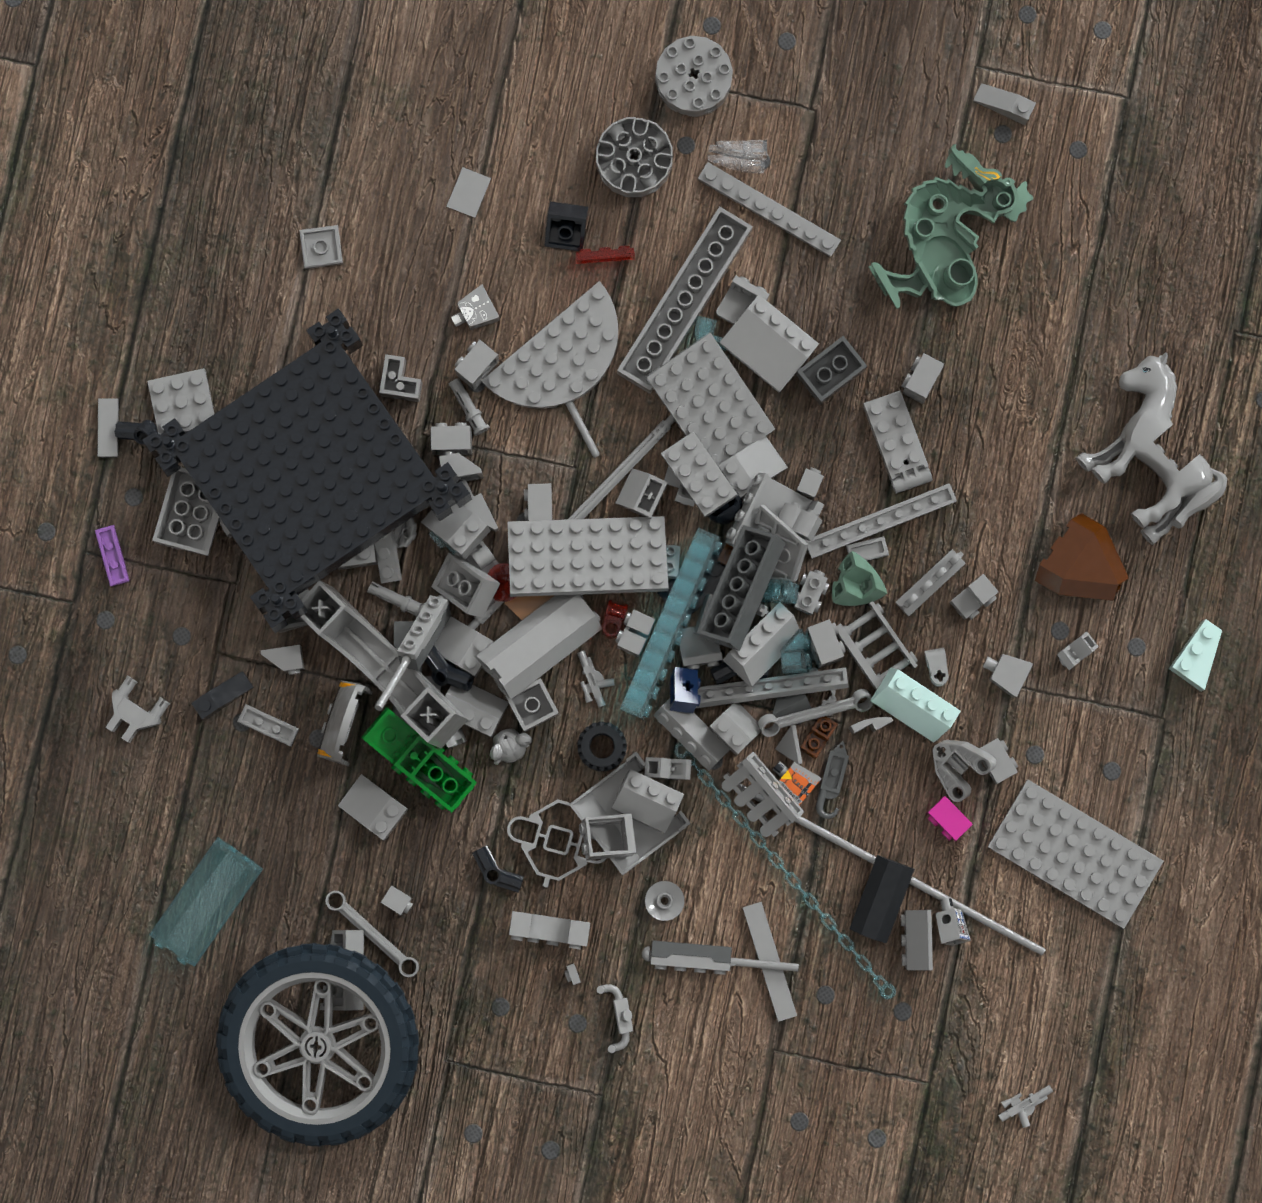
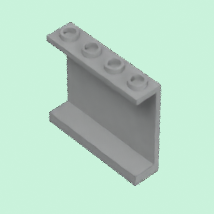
[725,472,824,547]

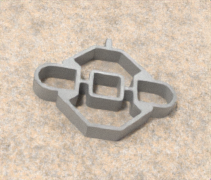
[507,799,607,888]

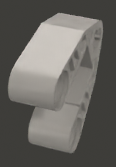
[933,740,997,802]

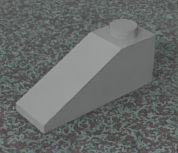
[973,83,1036,125]

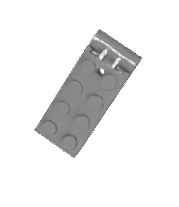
[863,391,933,494]

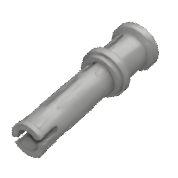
[449,378,490,436]
[367,581,425,618]

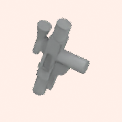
[577,650,615,708]
[998,1085,1053,1128]

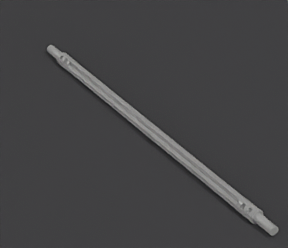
[468,415,675,630]

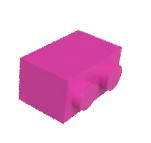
[927,796,973,841]

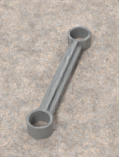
[758,689,873,737]
[325,891,419,977]

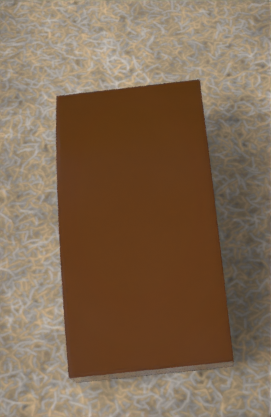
[800,716,838,760]

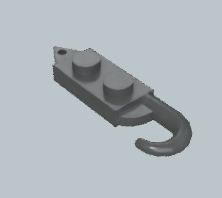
[816,741,849,819]

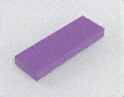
[95,525,130,587]

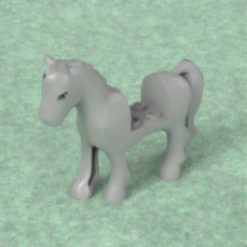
[1076,353,1227,545]

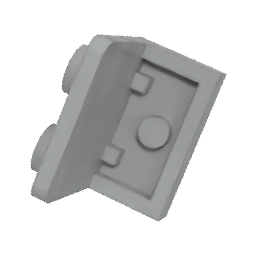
[716,275,770,325]
[678,627,723,670]

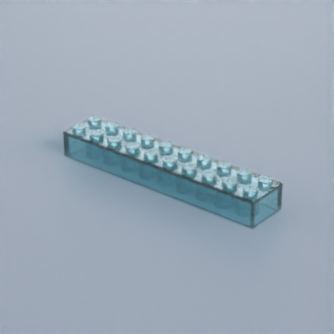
[620,528,722,720]

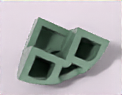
[832,551,887,606]

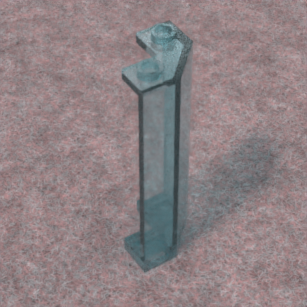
[149,837,263,967]

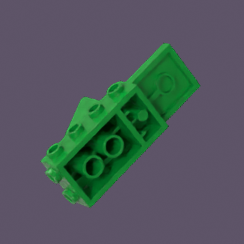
[361,707,477,813]

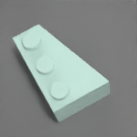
[1169,619,1222,691]

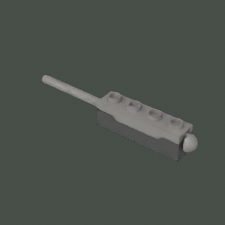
[375,595,451,711]
[642,940,799,975]

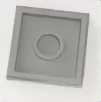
[299,225,343,269]

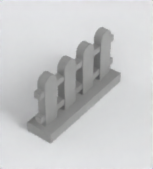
[895,549,966,617]
[722,752,804,837]

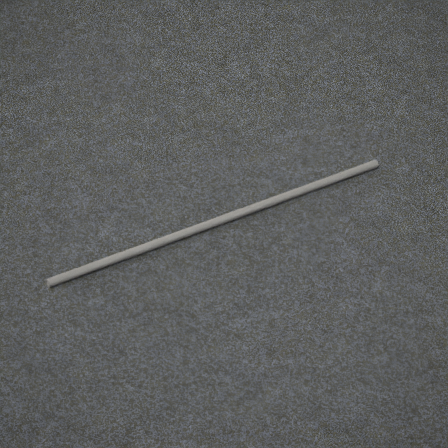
[738,783,1046,956]

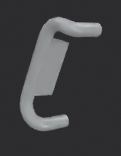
[597,984,633,1053]

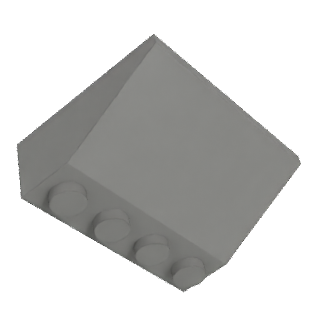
[719,294,819,392]
[152,467,220,556]

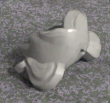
[490,728,532,765]

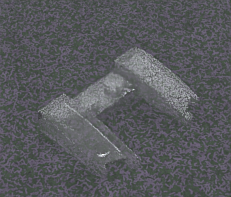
[708,140,767,173]

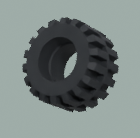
[577,721,627,772]

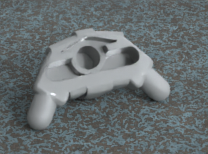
[394,517,417,549]

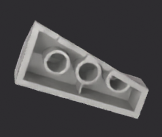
[319,930,364,1011]

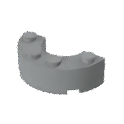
[509,911,590,950]

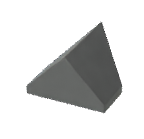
[773,694,811,725]

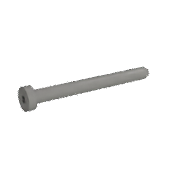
[565,402,599,458]

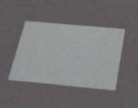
[446,167,491,218]

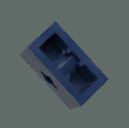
[670,667,701,714]

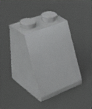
[709,703,761,756]

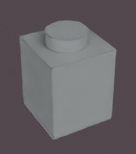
[796,467,824,500]
[381,886,413,915]

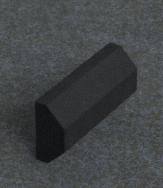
[849,855,915,943]

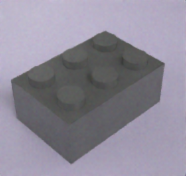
[796,336,867,405]

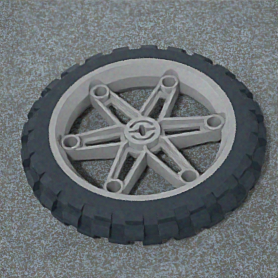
[216,943,419,1147]

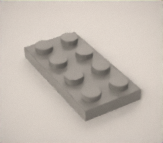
[661,432,738,518]

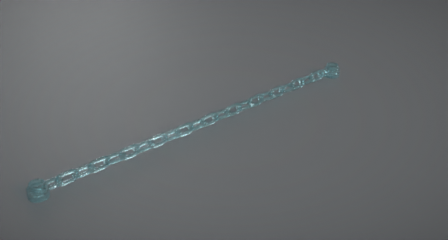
[674,743,896,999]

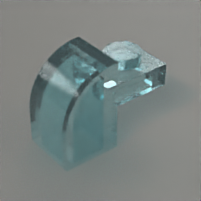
[694,316,726,352]

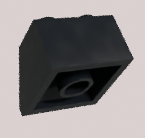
[544,201,589,252]

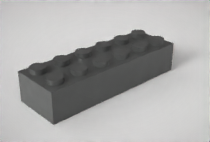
[697,525,786,651]

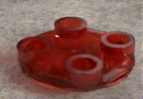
[488,563,516,602]

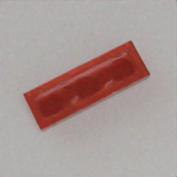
[576,246,635,264]

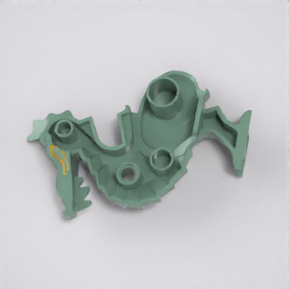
[869,144,1033,309]

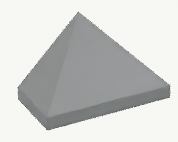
[775,725,802,765]

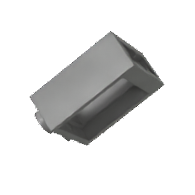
[579,814,636,860]

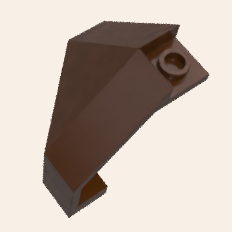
[1035,513,1129,601]

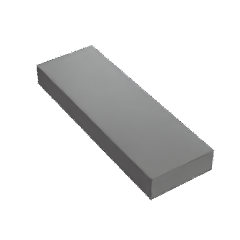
[98,399,119,457]
[237,704,299,747]

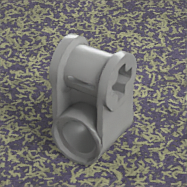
[924,647,949,687]

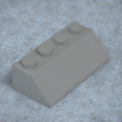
[723,602,802,687]

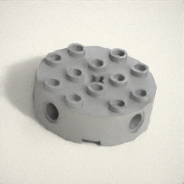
[655,36,733,117]
[596,117,673,197]

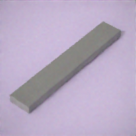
[742,902,797,1022]

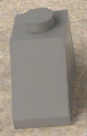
[260,645,305,675]

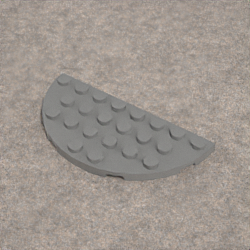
[481,281,618,408]

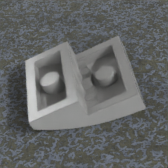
[849,717,893,735]

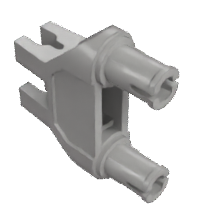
[105,675,170,743]

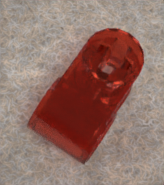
[602,600,628,639]

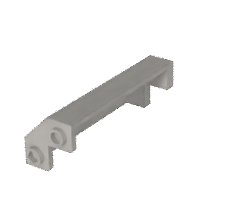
[476,594,602,699]

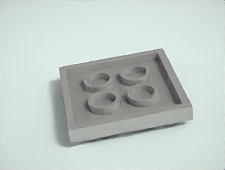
[147,368,215,434]

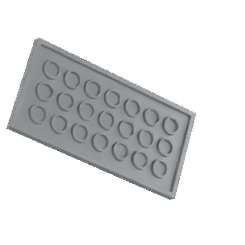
[508,516,668,597]
[987,779,1164,929]

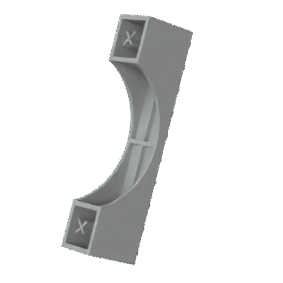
[301,580,468,748]

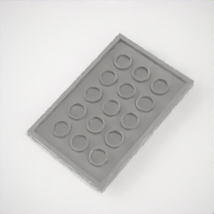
[646,332,775,466]

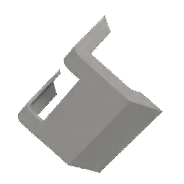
[569,752,691,875]

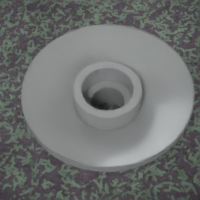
[645,881,684,921]

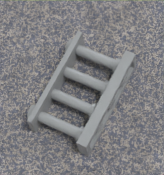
[837,601,918,691]

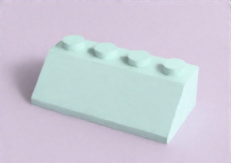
[870,668,961,742]

